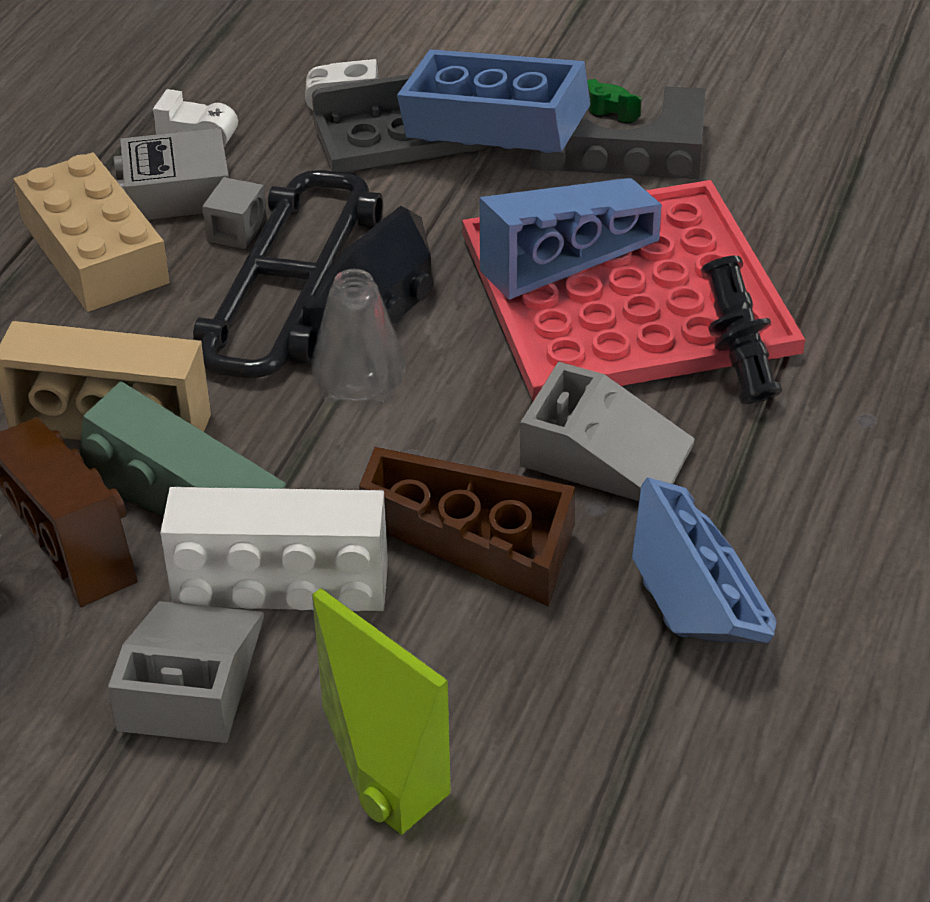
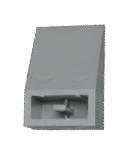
[520,361,694,501]
[108,601,264,743]

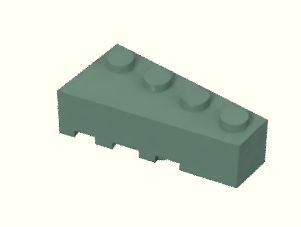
[80,381,287,517]

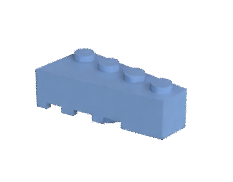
[479,178,662,300]

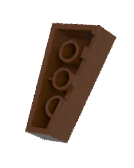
[0,417,138,607]
[359,447,575,607]

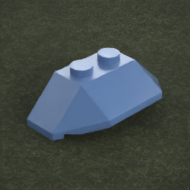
[632,477,777,643]

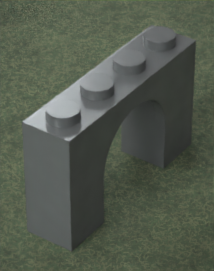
[533,86,706,179]

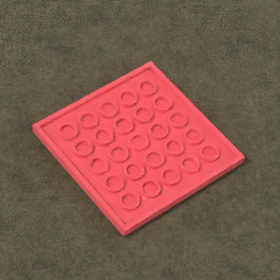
[462,180,805,401]

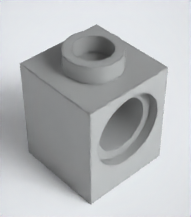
[202,177,267,250]

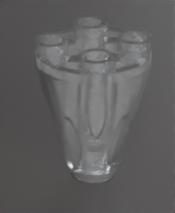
[312,269,406,403]

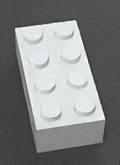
[160,487,388,611]

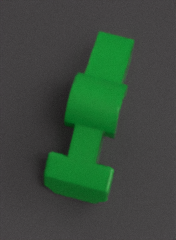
[587,79,642,123]

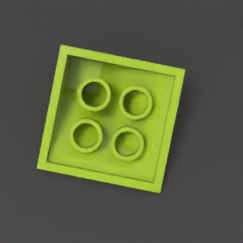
[312,588,451,835]

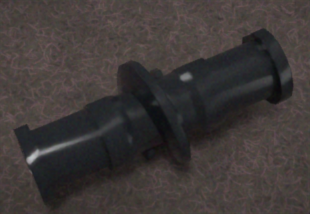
[700,255,782,404]

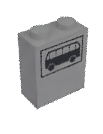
[114,128,229,220]

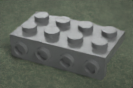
[312,74,494,173]

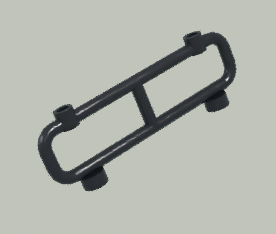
[193,170,383,378]

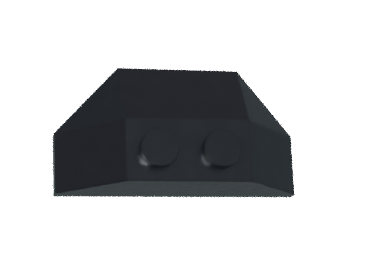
[302,206,433,344]

